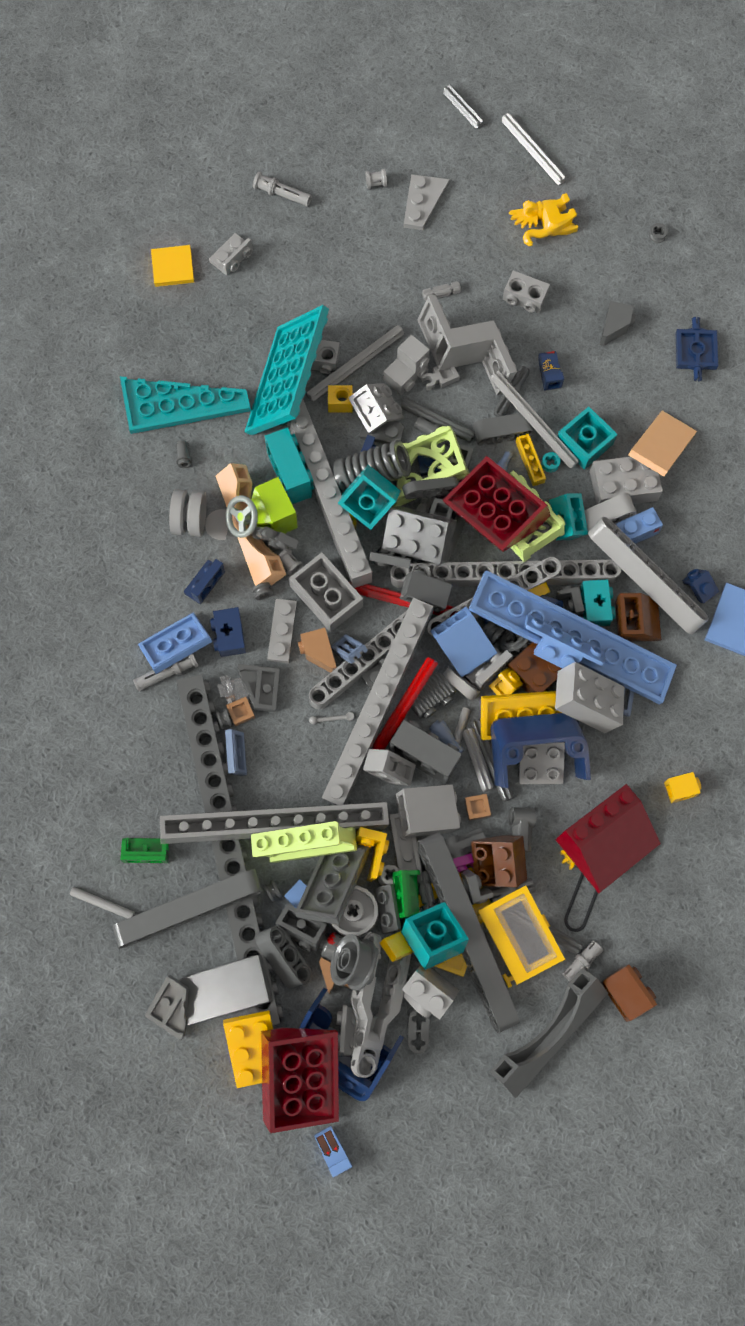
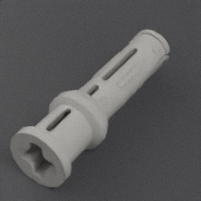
[253,171,312,207]
[133,653,199,692]

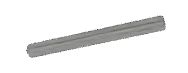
[307,325,404,402]
[490,371,579,468]

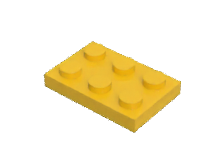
[223,1010,273,1088]

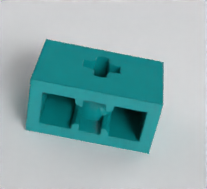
[549,493,588,541]
[580,580,615,627]

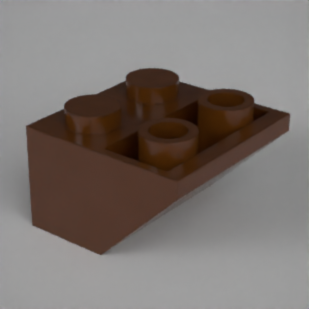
[615,593,662,642]
[471,835,527,887]
[600,964,657,1022]

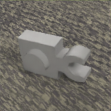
[421,366,460,390]

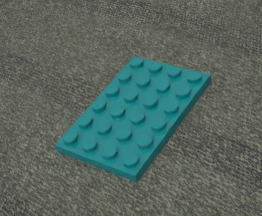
[245,305,329,435]

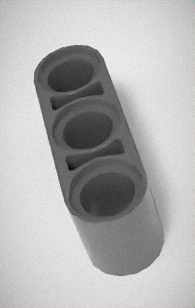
[473,413,535,446]
[256,926,312,989]

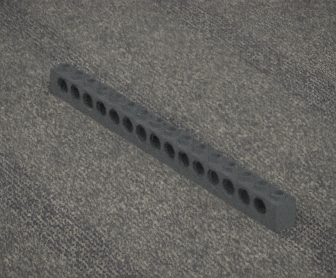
[176,674,284,1026]

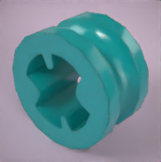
[541,452,560,473]

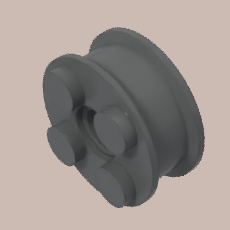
[330,934,379,991]

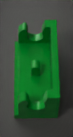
[120,838,169,863]
[393,870,420,918]

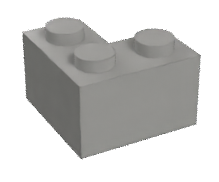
[383,335,430,395]

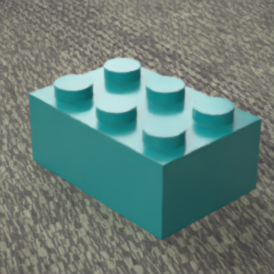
[264,427,314,504]

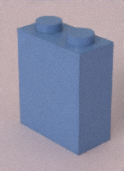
[430,607,497,677]

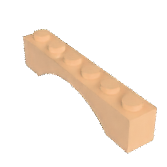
[216,463,286,586]

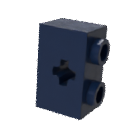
[210,607,246,657]

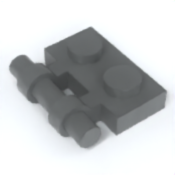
[251,527,299,551]

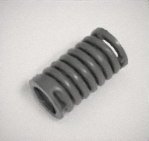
[333,440,411,493]

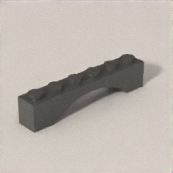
[490,968,609,1098]

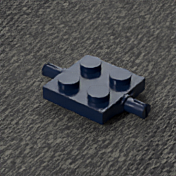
[675,317,718,382]

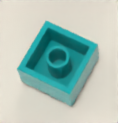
[558,406,618,470]
[338,464,401,530]
[401,902,469,970]

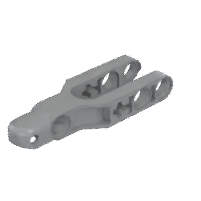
[351,932,411,1078]

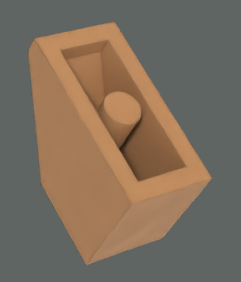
[298,628,337,673]

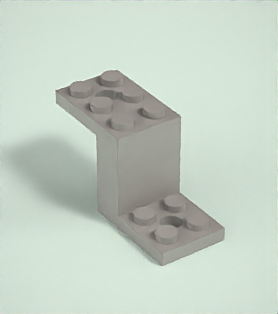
[418,295,517,395]

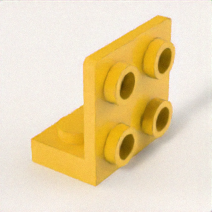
[356,827,389,882]

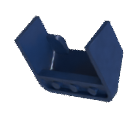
[491,713,591,788]
[299,988,404,1101]

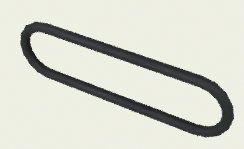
[564,872,598,932]

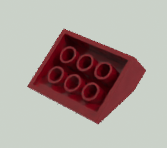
[443,456,551,552]
[555,784,661,893]
[261,1028,339,1133]

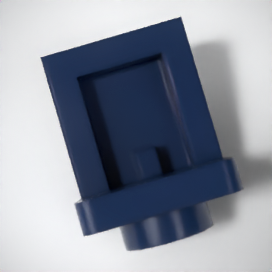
[682,569,719,604]

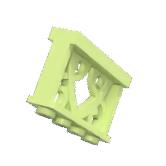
[382,426,469,507]
[510,471,565,562]
[251,821,357,863]

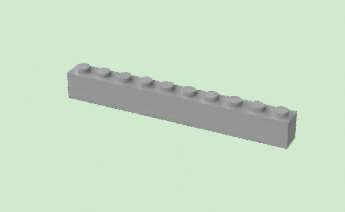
[287,399,372,588]
[322,598,433,805]
[160,802,389,844]

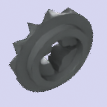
[499,630,531,654]

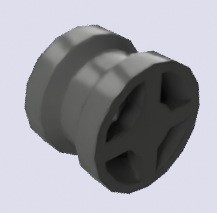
[482,621,506,645]

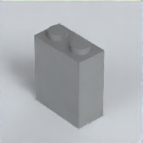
[396,784,461,837]
[402,965,460,1020]

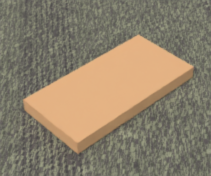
[629,411,697,476]

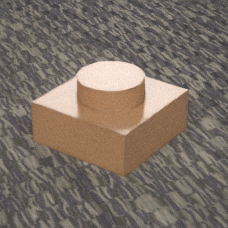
[226,697,255,726]
[464,794,491,821]

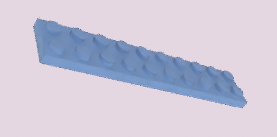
[468,570,677,704]

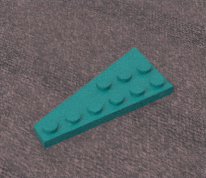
[120,376,251,434]

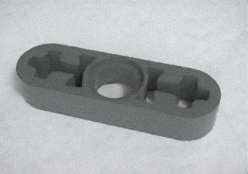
[402,476,459,500]

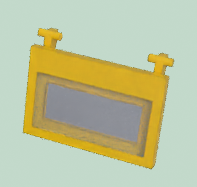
[477,885,565,988]

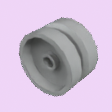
[169,489,207,537]
[331,886,378,938]

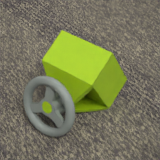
[226,477,298,538]

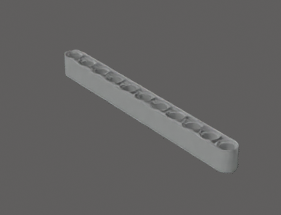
[390,559,621,588]

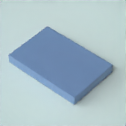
[705,583,745,656]
[138,612,212,674]

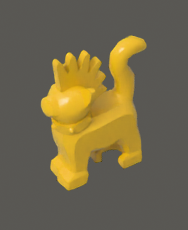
[509,193,578,246]

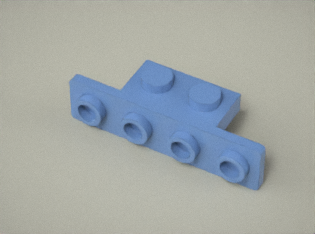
[525,615,605,669]

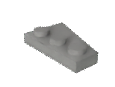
[403,174,449,230]

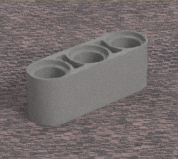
[582,493,637,537]

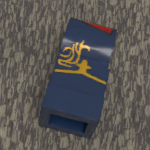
[538,351,564,391]

